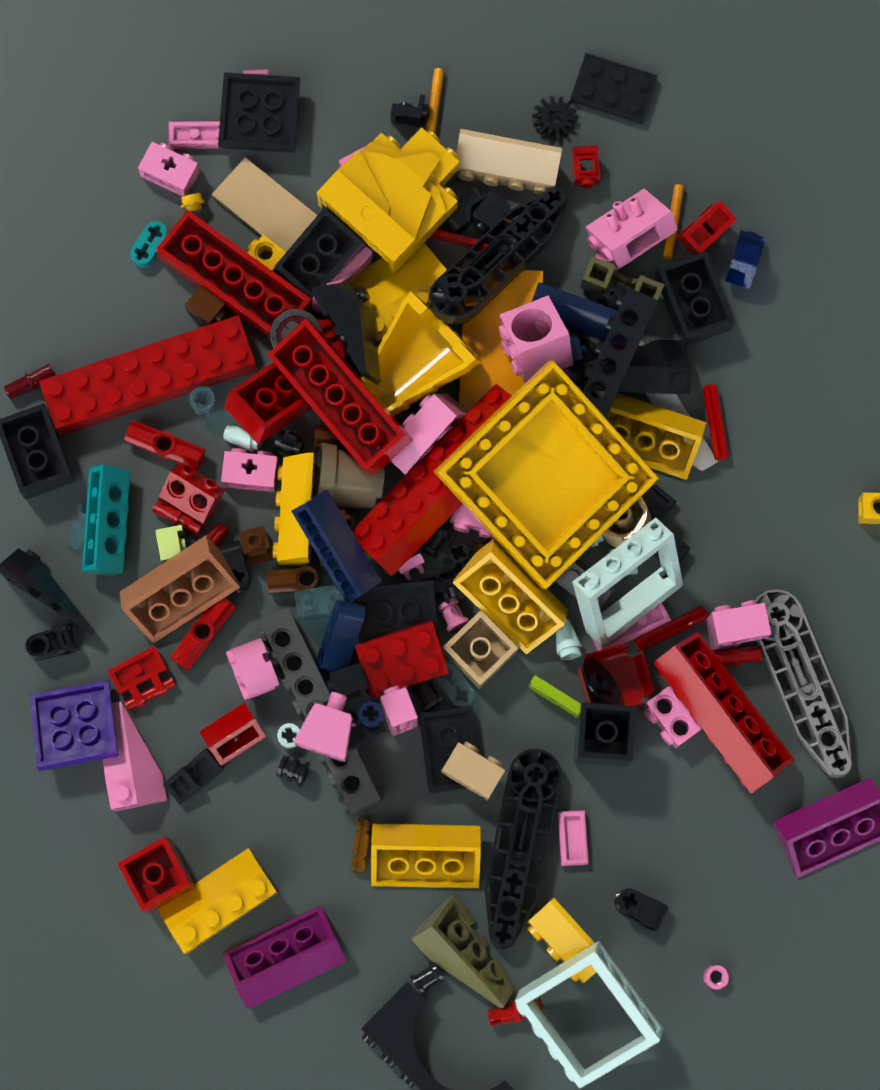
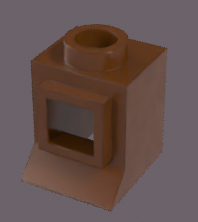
[238,525,273,566]

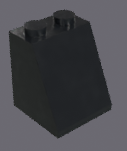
[573,702,636,767]

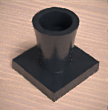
[321,682,387,753]

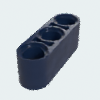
[316,599,365,672]

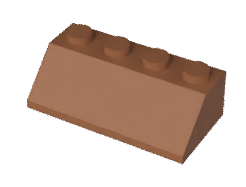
[120,535,240,643]

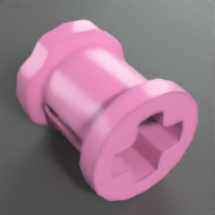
[437,597,469,632]

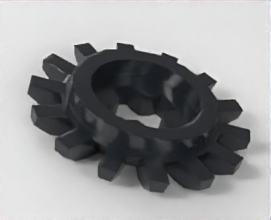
[532,96,578,140]

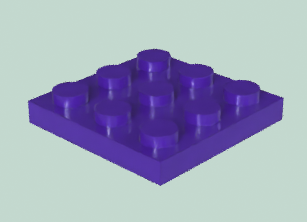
[29,680,119,771]

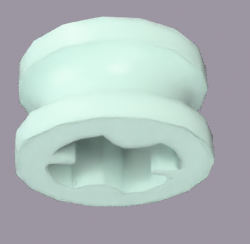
[277,723,300,749]

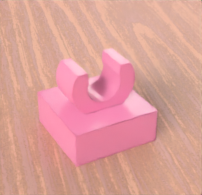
[398,550,424,580]

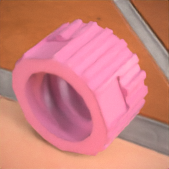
[703,965,729,990]

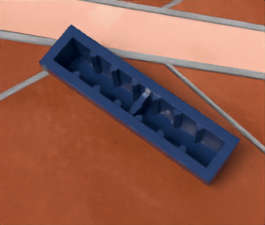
[531,282,637,349]
[291,490,382,601]

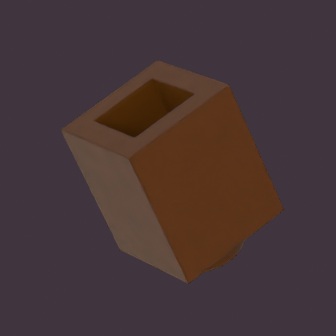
[185,285,227,326]

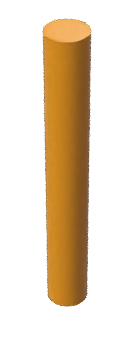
[426,68,444,135]
[663,184,684,260]

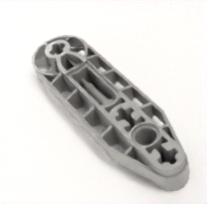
[755,589,852,779]

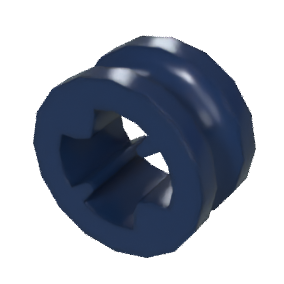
[358,701,383,728]

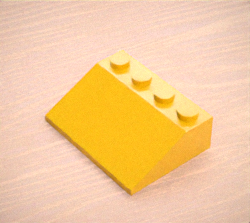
[351,243,447,348]

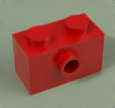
[199,703,266,766]

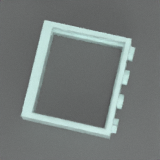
[572,518,683,649]
[515,941,663,1089]

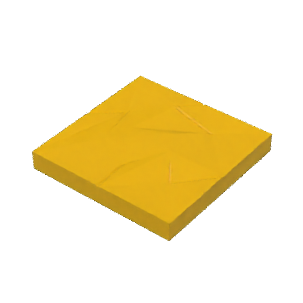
[434,360,659,590]

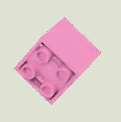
[498,296,573,383]

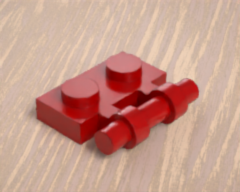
[107,646,176,711]

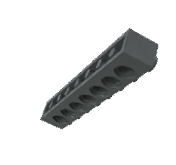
[257,607,381,815]

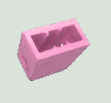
[294,692,352,762]

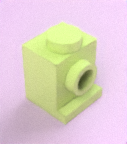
[155,525,187,564]

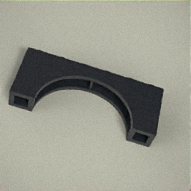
[361,981,514,1090]

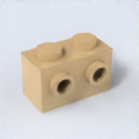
[441,742,505,801]

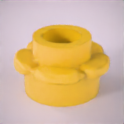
[180,193,205,212]

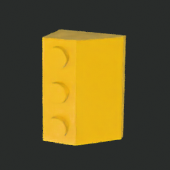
[527,898,596,983]

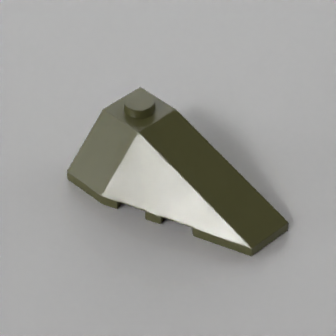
[411,895,514,1008]

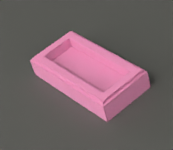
[557,810,589,866]

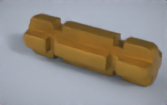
[350,818,371,872]

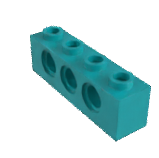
[82,464,131,576]

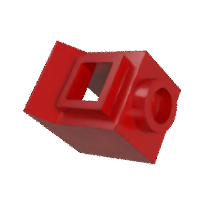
[571,145,601,188]

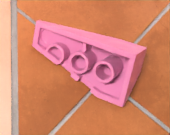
[103,701,168,812]

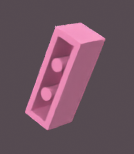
[380,685,418,737]

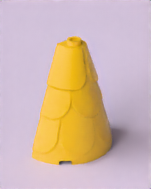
[361,291,481,416]

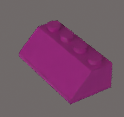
[773,778,880,878]
[223,906,346,1009]

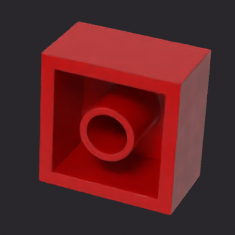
[117,836,196,913]

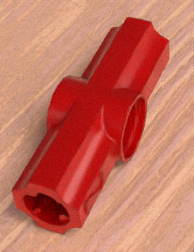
[124,420,206,471]
[170,598,237,672]

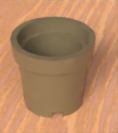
[314,442,385,509]

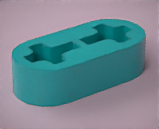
[130,221,168,268]

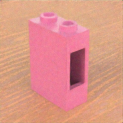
[586,188,678,269]

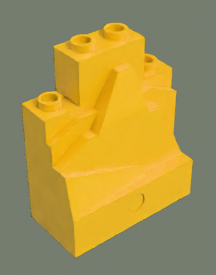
[316,127,460,275]

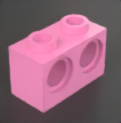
[644,686,702,749]

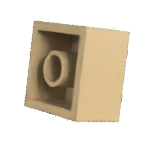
[442,610,518,689]

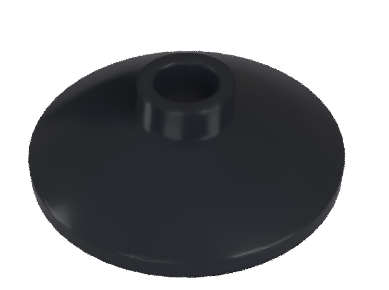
[581,658,620,705]

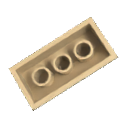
[454,129,562,195]

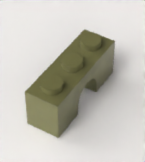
[580,256,664,316]

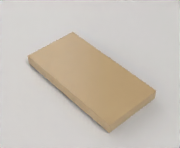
[212,157,317,252]

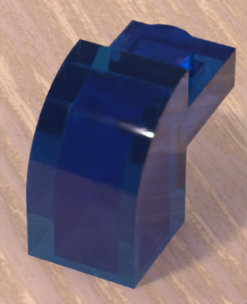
[725,230,765,289]

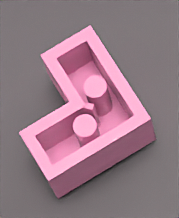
[706,600,771,651]

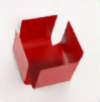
[577,642,654,708]

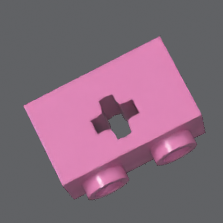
[138,142,200,196]
[221,448,278,493]

